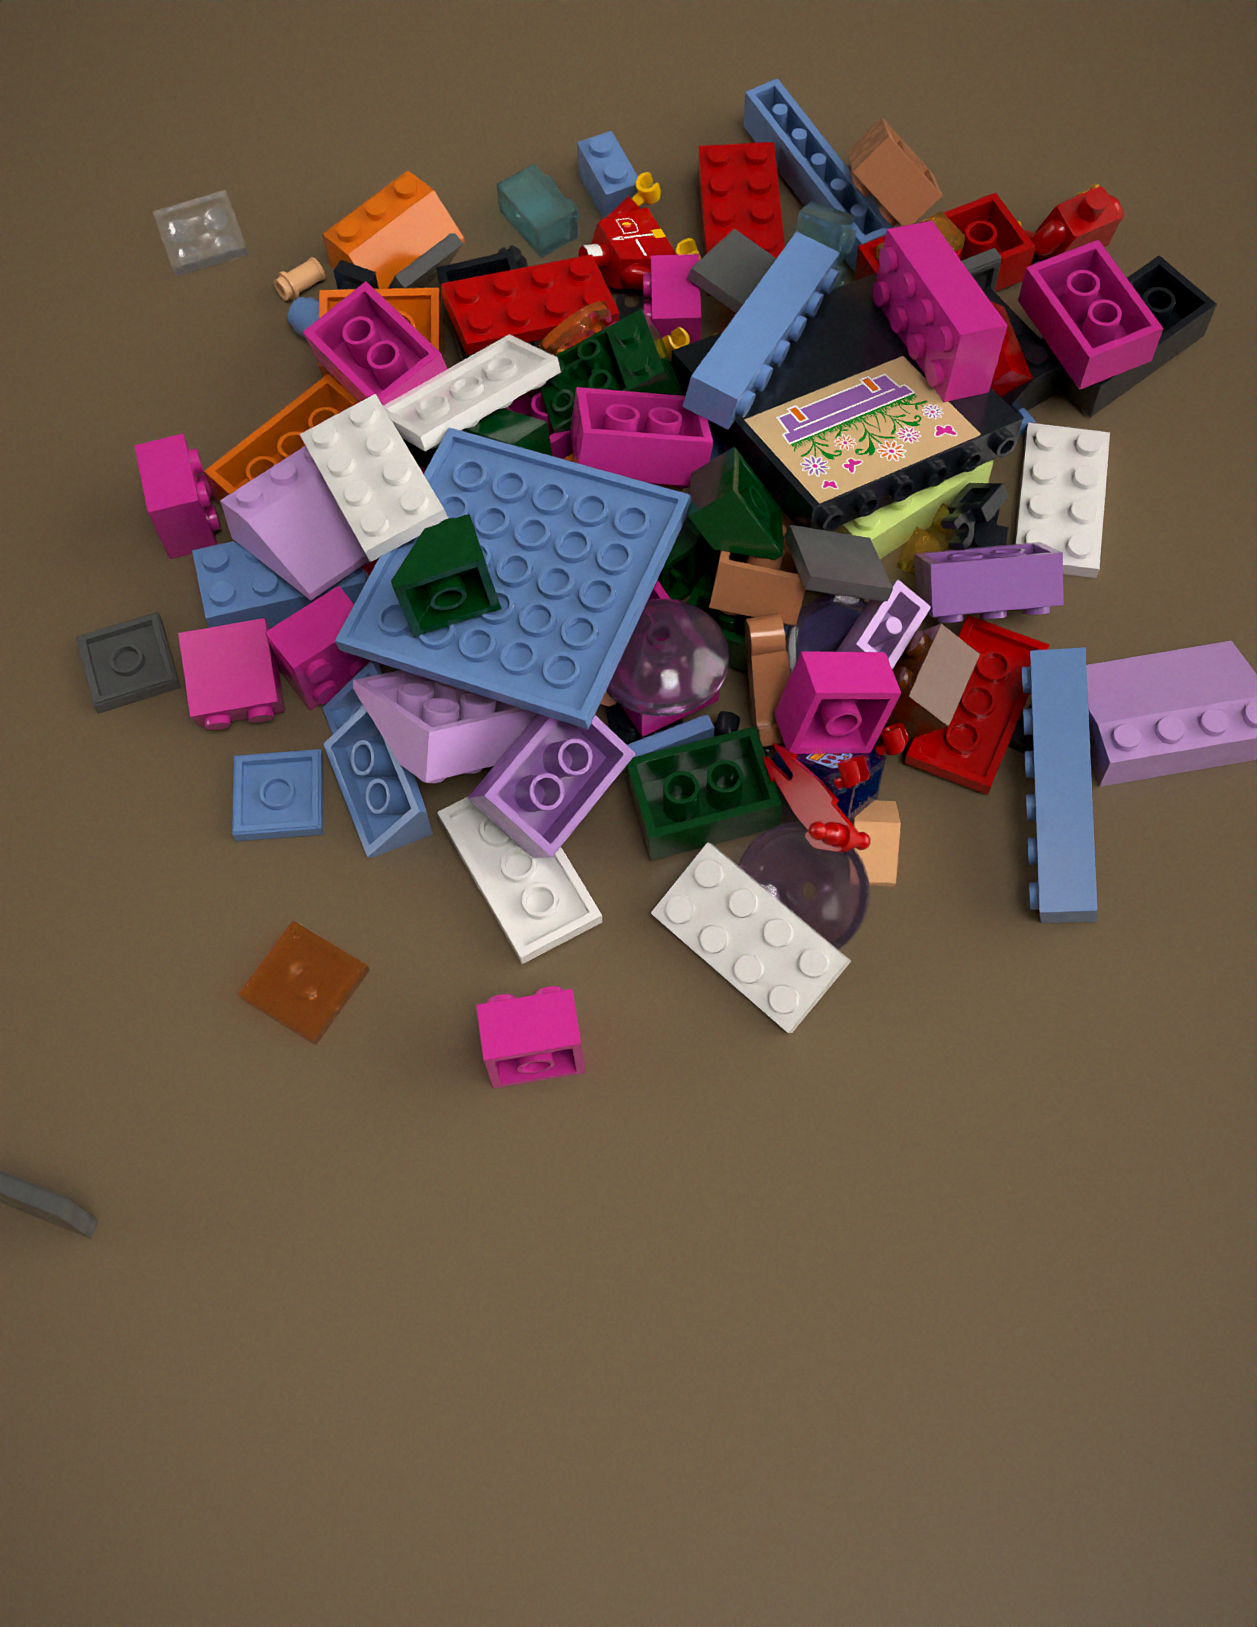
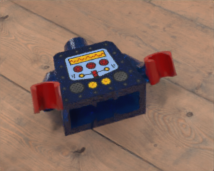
[772,722,909,821]

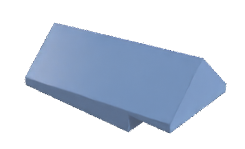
[322,660,433,857]

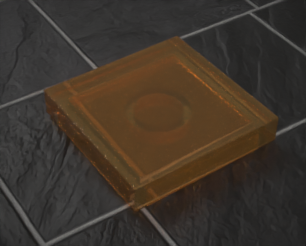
[238,921,370,1045]

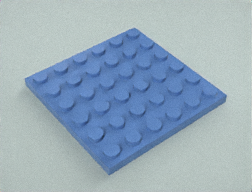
[335,428,691,729]

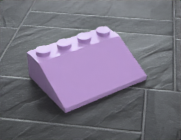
[220,446,369,600]
[1086,641,1257,787]
[353,670,538,783]

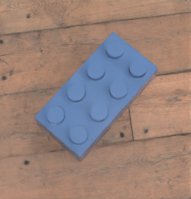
[192,541,370,628]

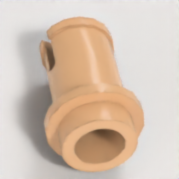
[274,257,326,301]

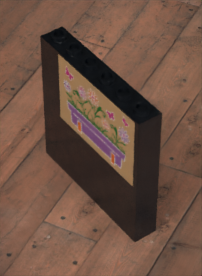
[671,274,1023,532]

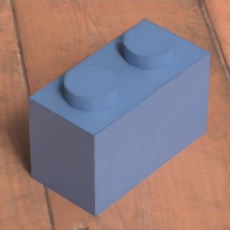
[577,131,642,219]

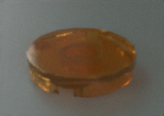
[538,301,612,356]

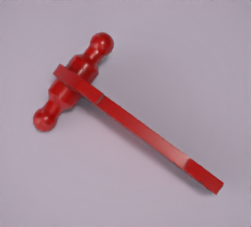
[763,743,871,853]

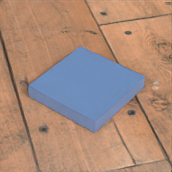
[232,749,324,841]

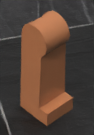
[744,613,790,747]

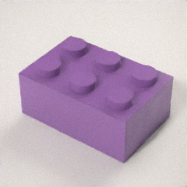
[914,542,1064,623]
[468,714,636,858]

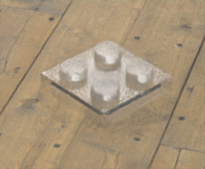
[153,190,248,276]

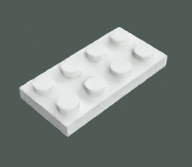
[383,335,561,451]
[300,394,448,562]
[1014,423,1110,578]
[437,796,603,964]
[651,842,851,1033]

